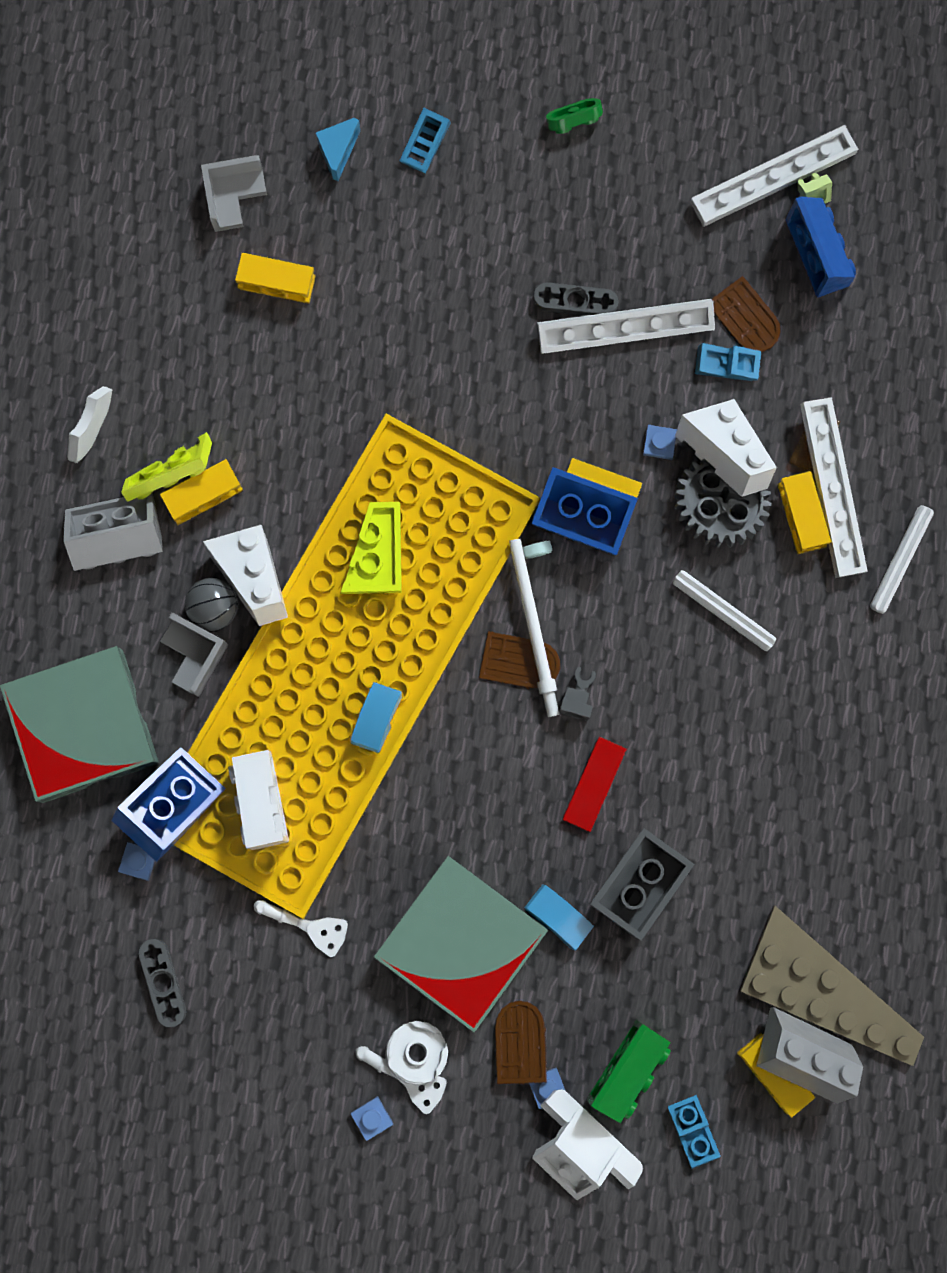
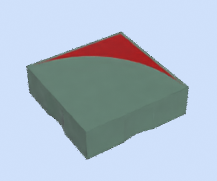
[0,646,159,803]
[374,856,548,1032]

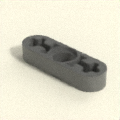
[534,282,618,316]
[139,939,186,1027]

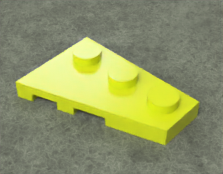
[341,502,402,594]

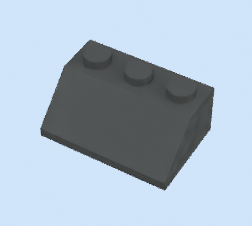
[590,828,695,941]

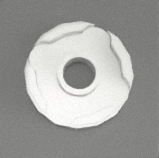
[385,1021,448,1085]

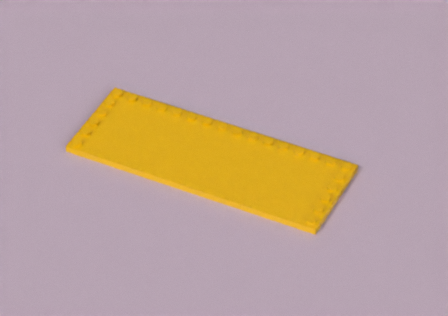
[174,413,541,919]

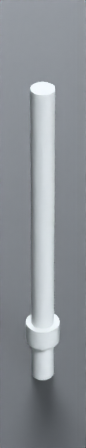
[509,539,560,717]

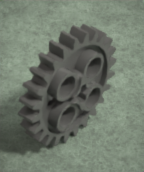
[674,459,772,548]

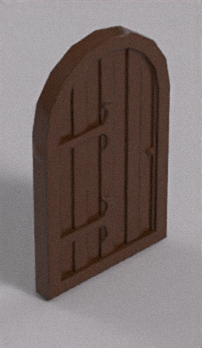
[712,276,780,352]
[479,631,560,689]
[495,1001,547,1084]

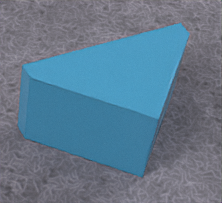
[316,118,360,181]

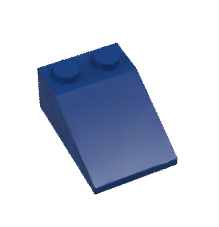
[111,747,226,862]

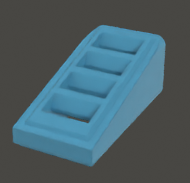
[399,108,451,174]

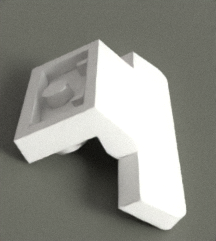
[532,1090,643,1200]

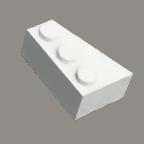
[675,399,777,497]
[203,525,288,626]
[228,750,289,850]

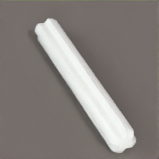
[870,505,934,614]
[673,571,776,651]

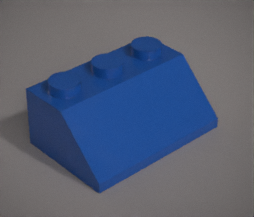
[785,196,856,298]
[532,467,638,556]

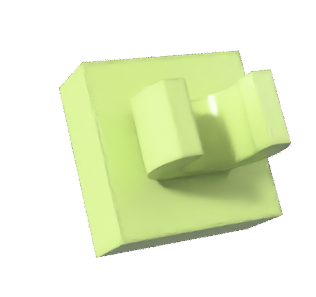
[798,172,832,204]

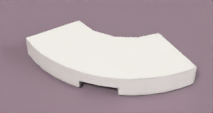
[67,386,112,463]

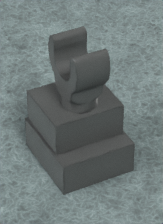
[559,667,596,722]

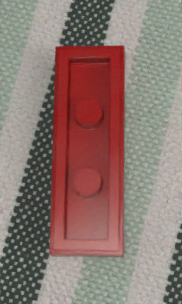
[562,736,627,832]

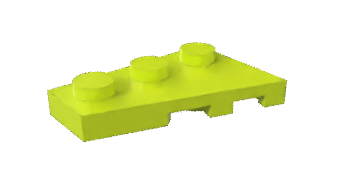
[121,432,212,502]

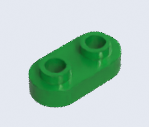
[546,98,603,134]

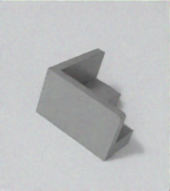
[201,155,267,232]
[160,612,228,697]

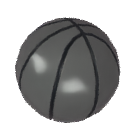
[185,578,238,631]

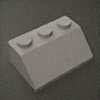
[63,492,163,571]
[757,1007,863,1104]

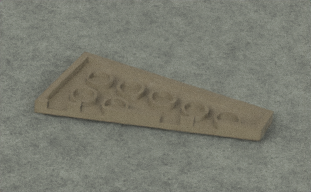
[740,905,924,1066]

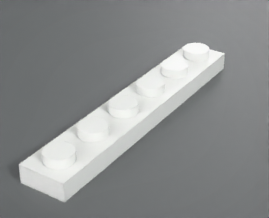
[690,125,858,227]
[537,299,715,354]
[800,397,868,578]

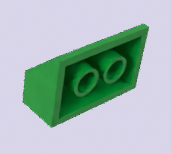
[587,1020,671,1123]

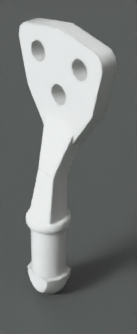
[254,900,348,957]
[355,1046,447,1114]

